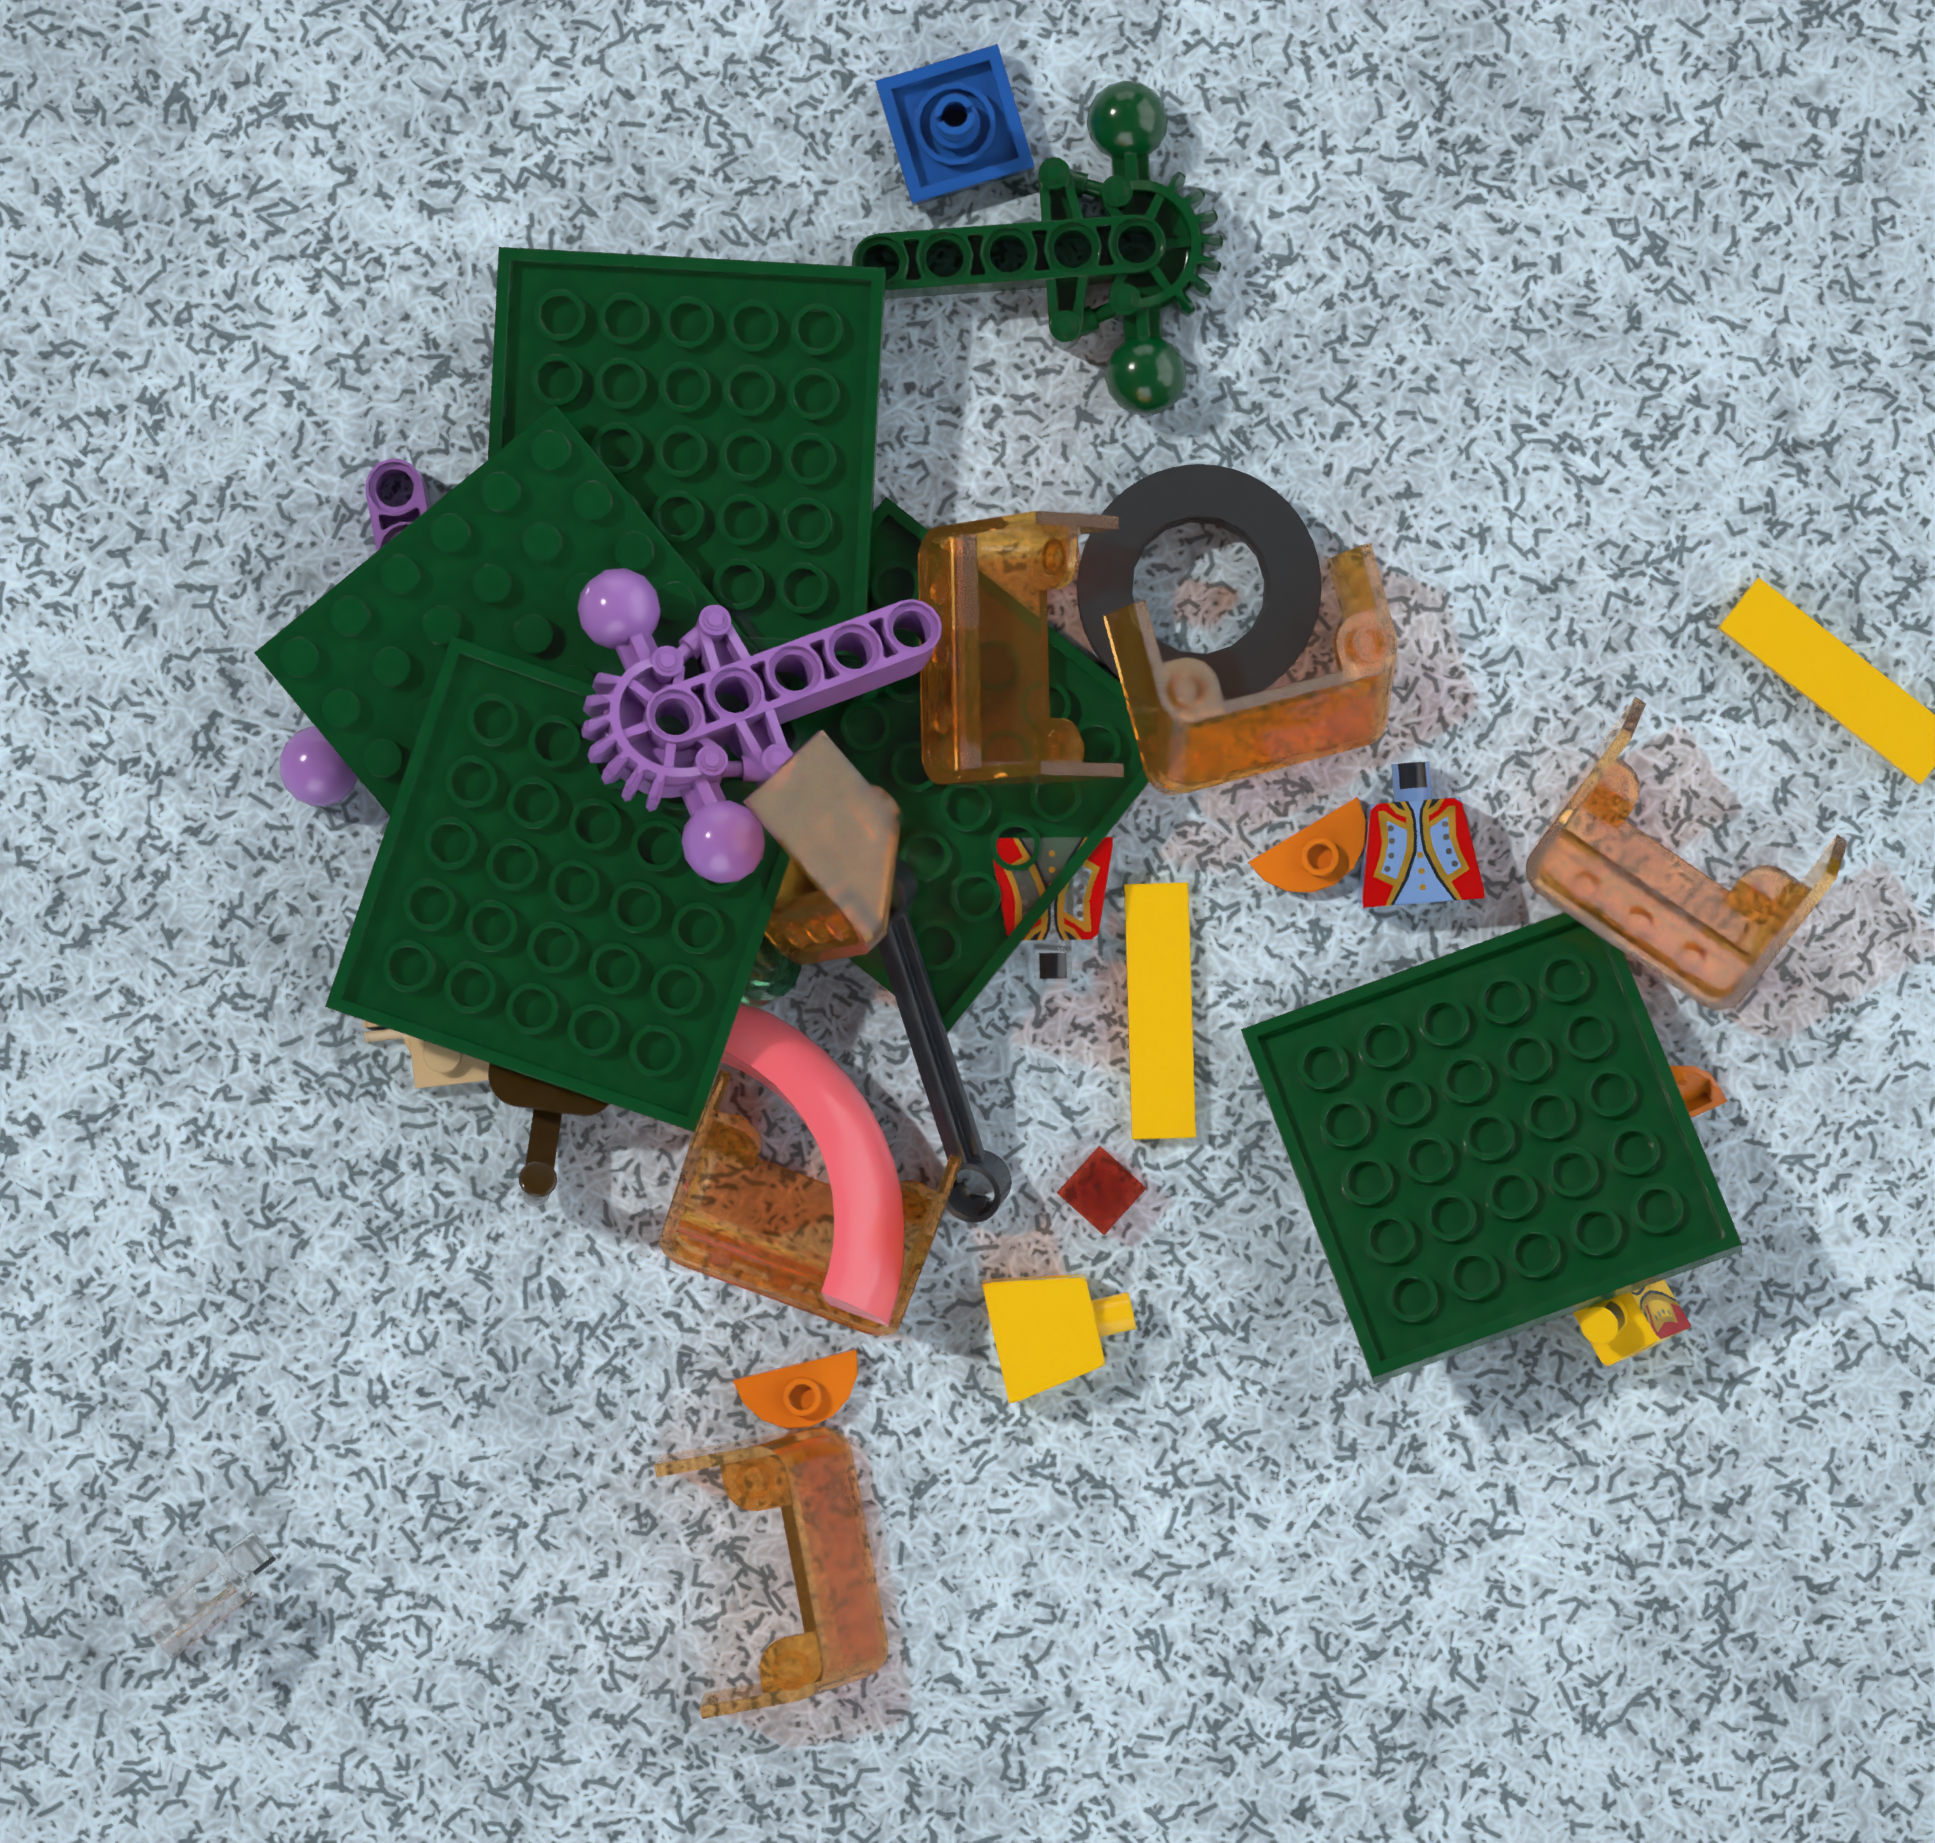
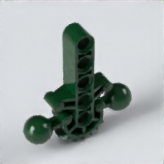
[852,81,1223,416]

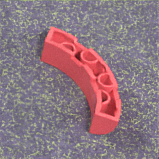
[720,1000,904,1327]

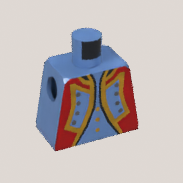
[1358,761,1485,908]

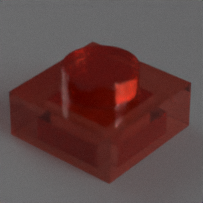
[1056,1145,1147,1235]

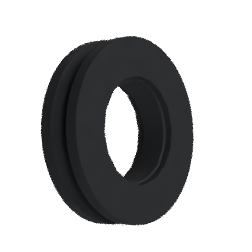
[1077,464,1322,710]

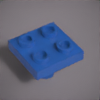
[875,44,1035,207]

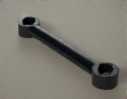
[844,854,1012,1223]

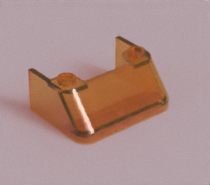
[918,511,1124,785]
[1103,543,1398,796]
[1526,697,1848,1010]
[743,730,900,965]
[659,1070,962,1336]
[654,1425,889,1719]

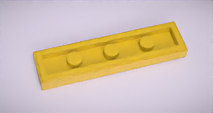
[1717,577,1935,785]
[1124,882,1196,1140]

